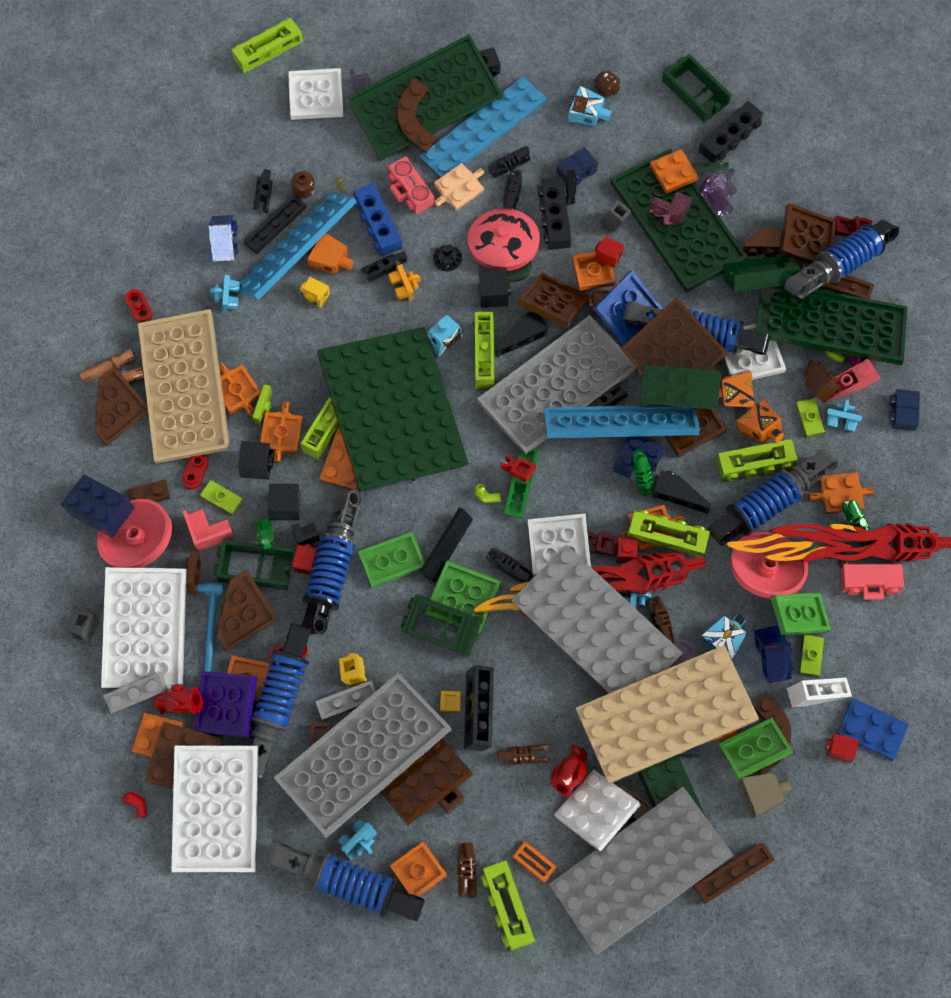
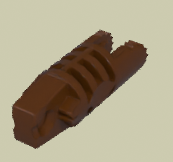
[648,596,675,643]
[497,744,550,765]
[457,843,477,898]

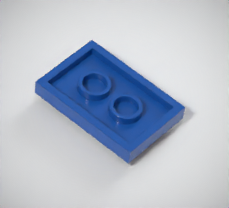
[837,698,909,761]

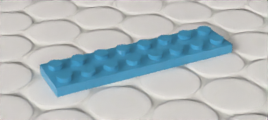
[419,76,547,178]
[239,191,356,300]
[544,405,700,439]

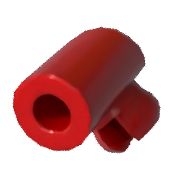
[123,792,147,819]

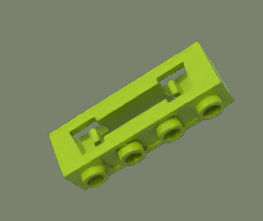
[231,18,303,73]
[475,312,494,389]
[301,397,339,460]
[716,439,798,482]
[627,510,710,557]
[480,860,535,951]

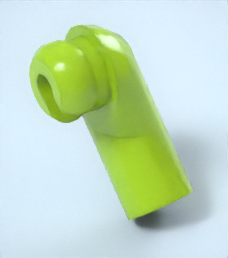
[825,351,846,364]
[474,484,501,504]

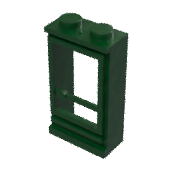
[662,54,732,122]
[724,255,801,293]
[214,540,294,590]
[401,594,484,657]

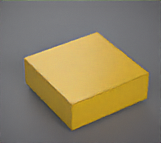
[440,691,461,712]

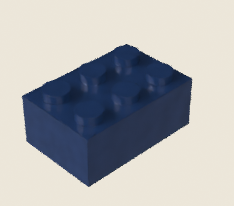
[60,474,135,538]

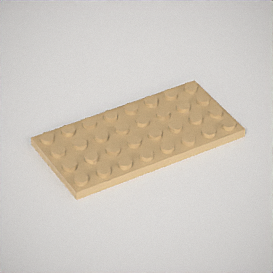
[138,309,230,464]
[576,645,759,784]

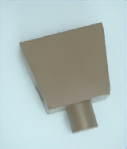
[739,773,792,818]

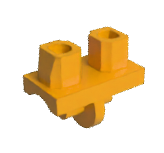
[389,264,421,301]

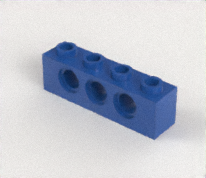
[354,183,402,256]

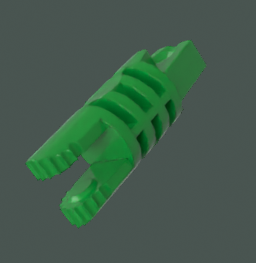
[632,449,654,497]
[841,500,874,546]
[253,516,274,550]

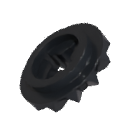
[433,244,462,271]

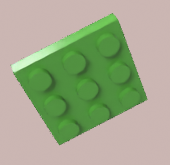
[425,561,501,636]

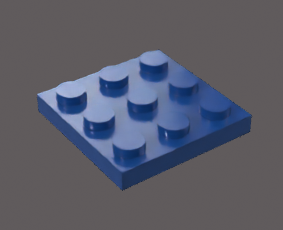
[593,271,663,345]

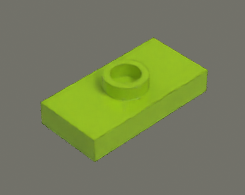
[252,384,272,426]
[796,398,825,438]
[200,480,243,516]
[799,635,824,677]

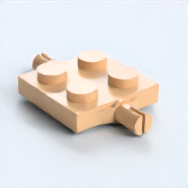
[434,163,485,211]

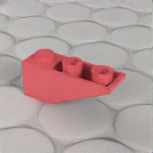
[826,359,881,402]

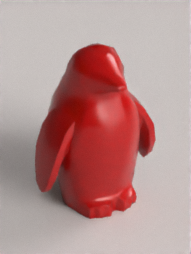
[153,684,203,715]
[550,744,588,798]

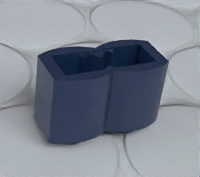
[556,147,598,186]
[889,389,920,431]

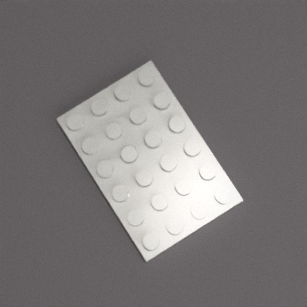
[101,567,186,689]
[172,746,258,872]

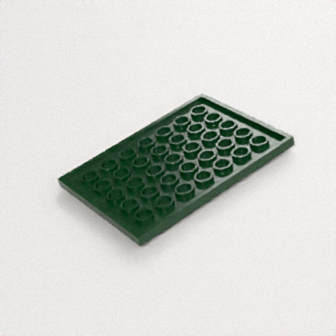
[317,327,469,492]

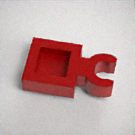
[500,455,536,483]

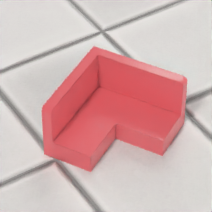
[183,509,234,551]

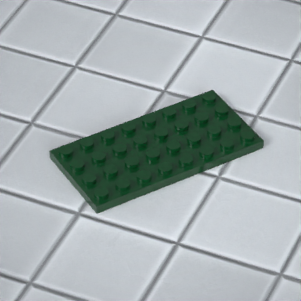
[346,34,503,162]
[610,148,748,292]
[755,285,907,366]

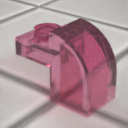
[649,192,693,225]

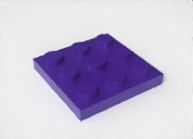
[193,671,257,738]

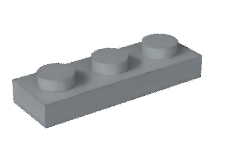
[103,671,168,714]
[315,680,376,721]

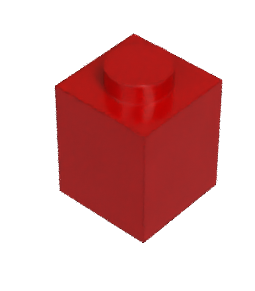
[594,236,625,268]
[616,538,638,563]
[292,544,318,575]
[825,734,859,763]

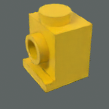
[300,277,330,308]
[339,653,367,687]

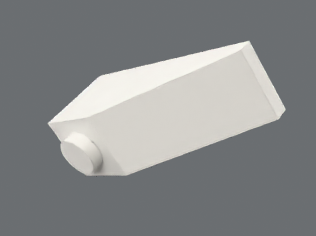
[787,678,852,708]

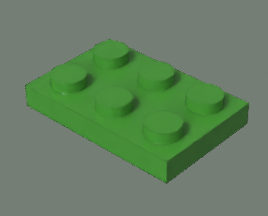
[358,532,425,588]
[771,593,831,635]
[719,718,793,780]

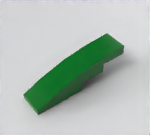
[504,448,539,519]

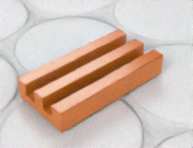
[512,841,557,883]

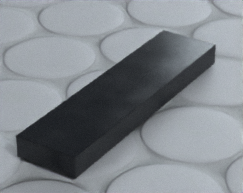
[244,195,307,254]
[420,508,473,583]

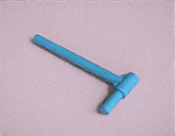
[186,583,225,672]

